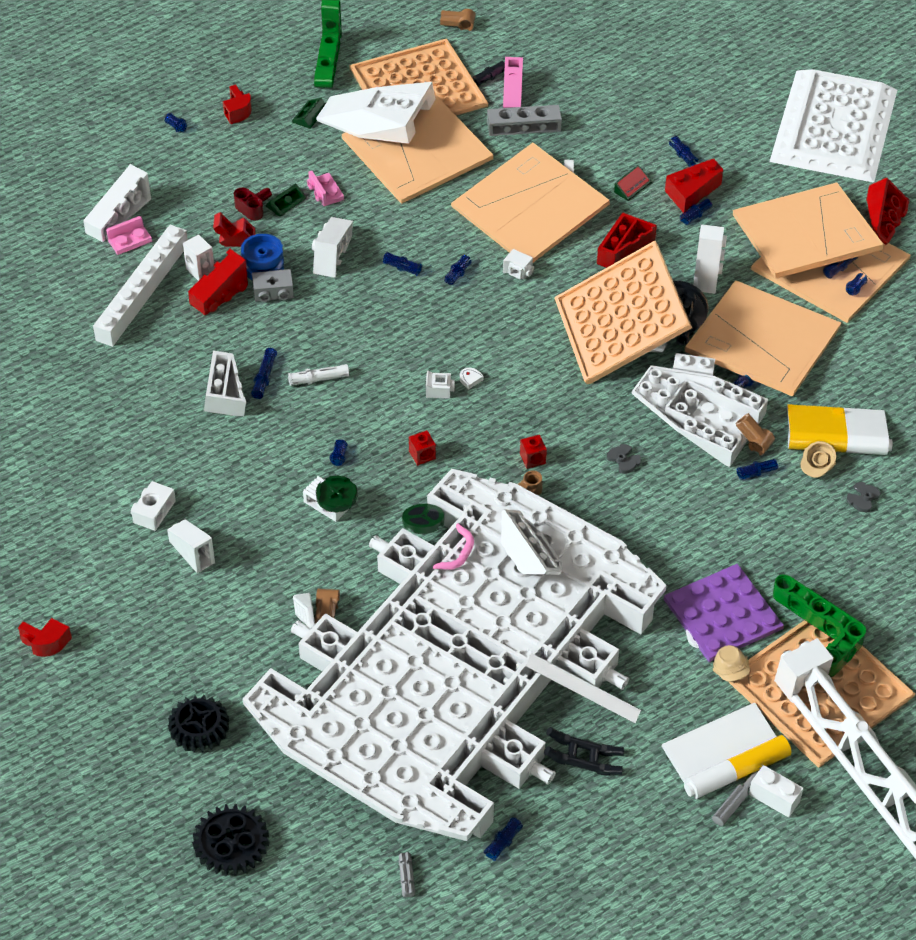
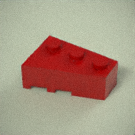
[665,158,724,213]
[597,212,657,268]
[188,248,248,315]

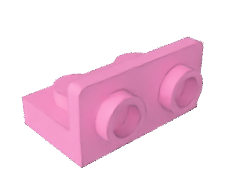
[307,171,344,206]
[106,216,152,255]

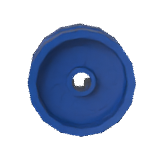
[241,234,284,280]

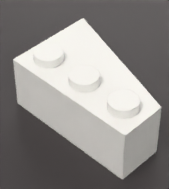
[312,217,353,277]
[693,225,727,294]
[204,351,246,416]

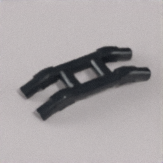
[544,727,624,776]

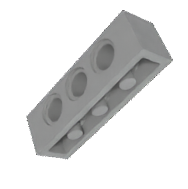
[487,105,562,136]

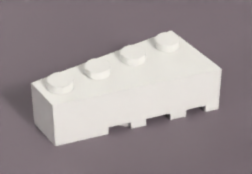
[84,164,151,242]

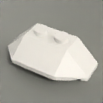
[501,509,562,575]

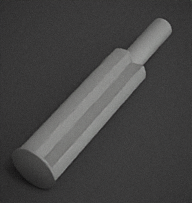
[712,772,757,826]

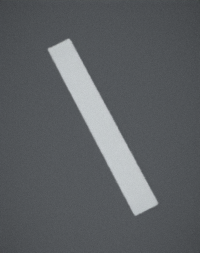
[526,653,641,723]

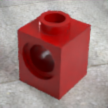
[409,430,436,466]
[520,434,547,469]

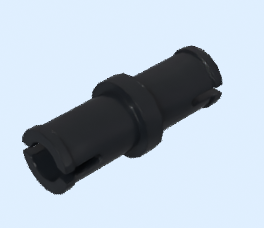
[472,61,505,86]

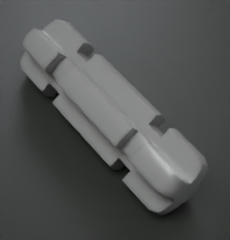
[399,852,415,897]

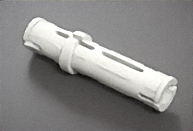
[288,364,349,386]

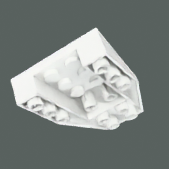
[316,82,436,144]
[632,365,768,467]

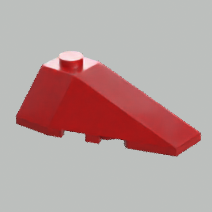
[867,178,909,245]

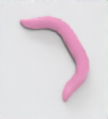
[433,523,474,570]

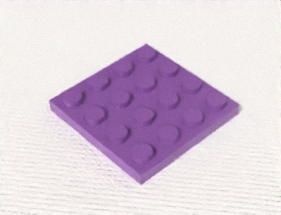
[664,564,784,662]

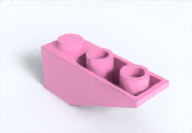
[503,57,523,108]

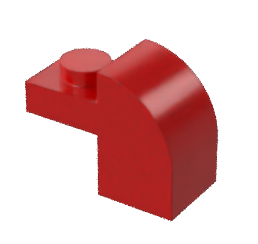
[223,84,252,124]
[213,212,256,247]
[18,618,72,657]

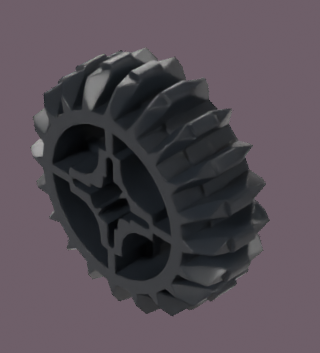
[168,694,229,753]

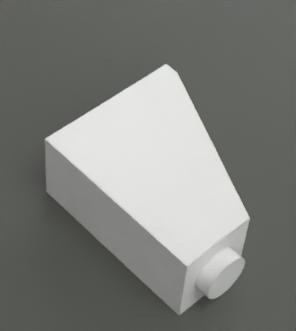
[167,520,215,573]

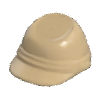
[801,441,836,478]
[713,645,750,682]

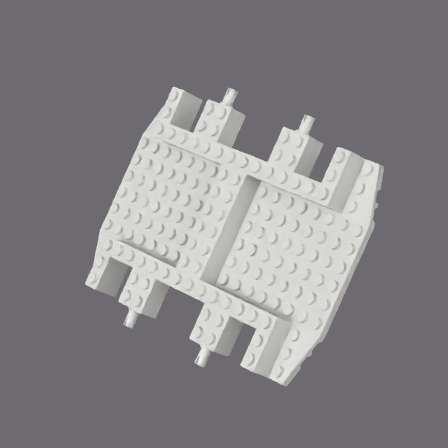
[243,469,667,841]

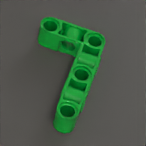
[314,0,342,88]
[772,574,866,677]

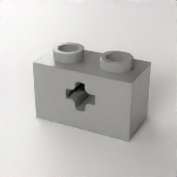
[252,269,294,302]

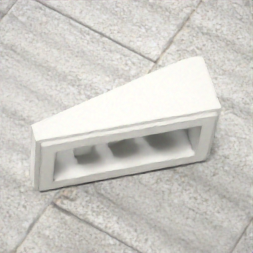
[293,593,315,628]

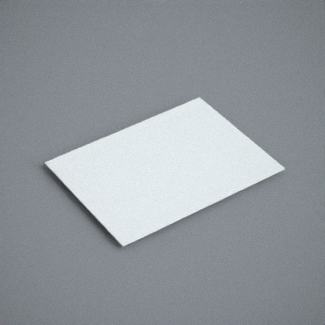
[770,69,897,182]

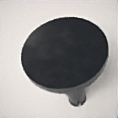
[673,281,708,346]

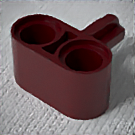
[233,187,272,221]

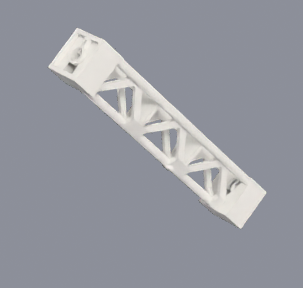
[774,638,916,859]

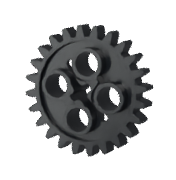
[192,804,269,876]

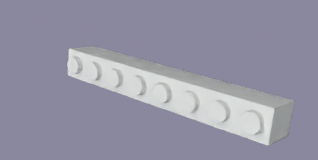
[93,225,188,347]

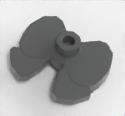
[607,444,641,474]
[847,482,881,513]

